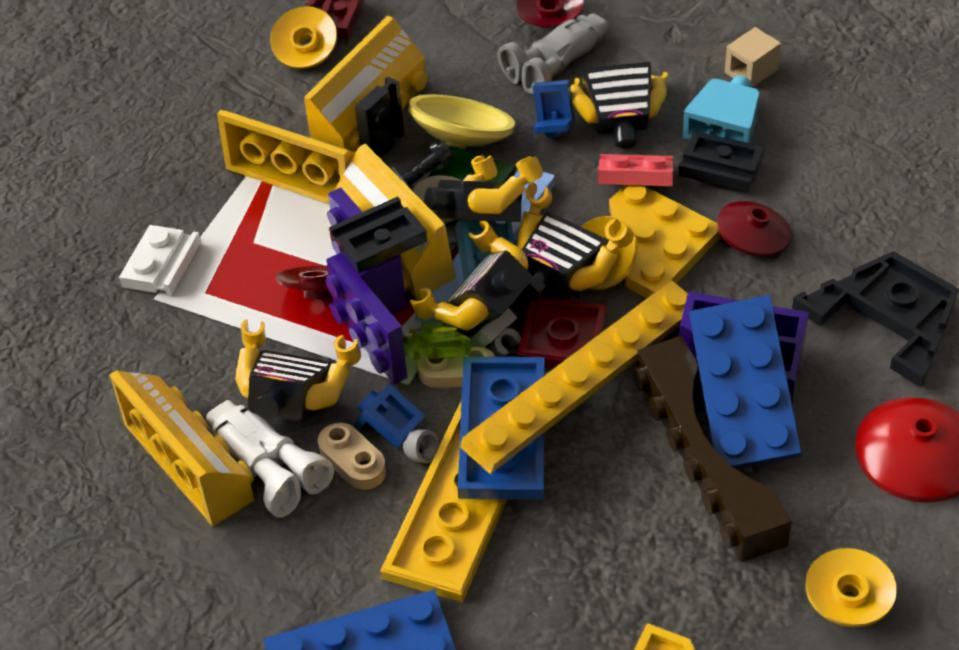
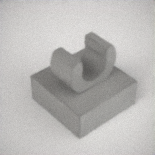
[467,308,521,357]

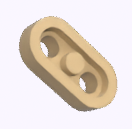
[417,346,495,388]
[318,423,386,490]

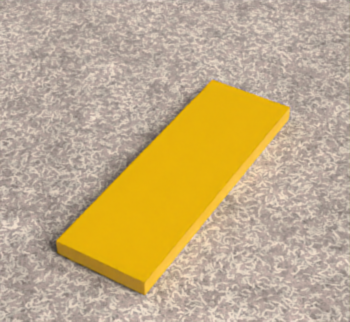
[380,399,508,603]

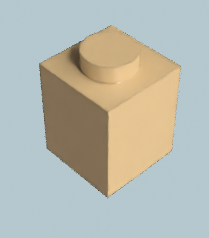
[725,27,781,88]

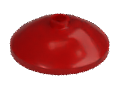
[855,397,959,502]

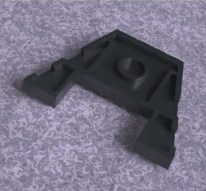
[792,251,959,387]

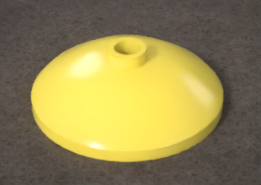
[408,94,515,150]

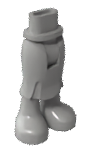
[497,13,610,94]

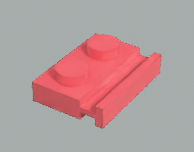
[598,154,673,186]

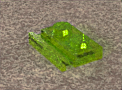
[403,321,471,360]

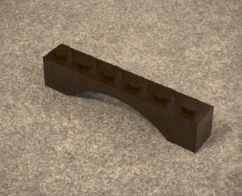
[633,336,792,562]

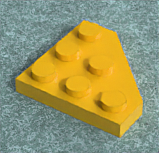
[609,185,722,298]

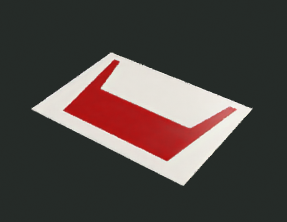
[154,176,459,385]

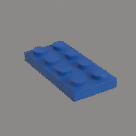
[689,295,802,469]
[458,357,545,500]
[263,589,456,650]

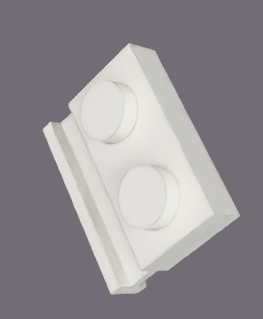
[119,225,201,296]

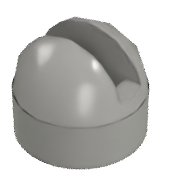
[403,430,439,463]

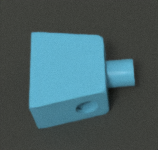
[683,75,760,144]

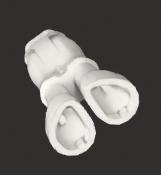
[206,400,334,517]

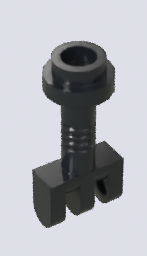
[391,140,455,188]

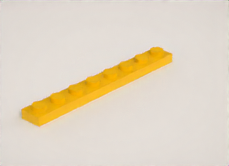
[460,280,688,474]

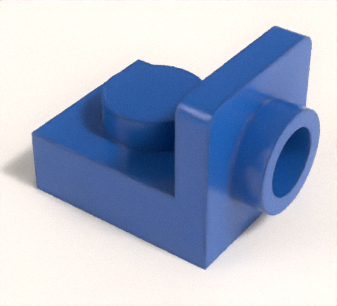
[354,384,426,448]

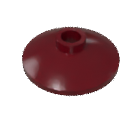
[516,0,583,28]
[717,201,791,257]
[275,265,329,299]

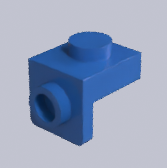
[533,80,575,138]

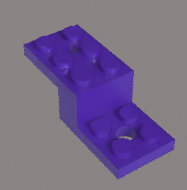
[325,187,408,385]

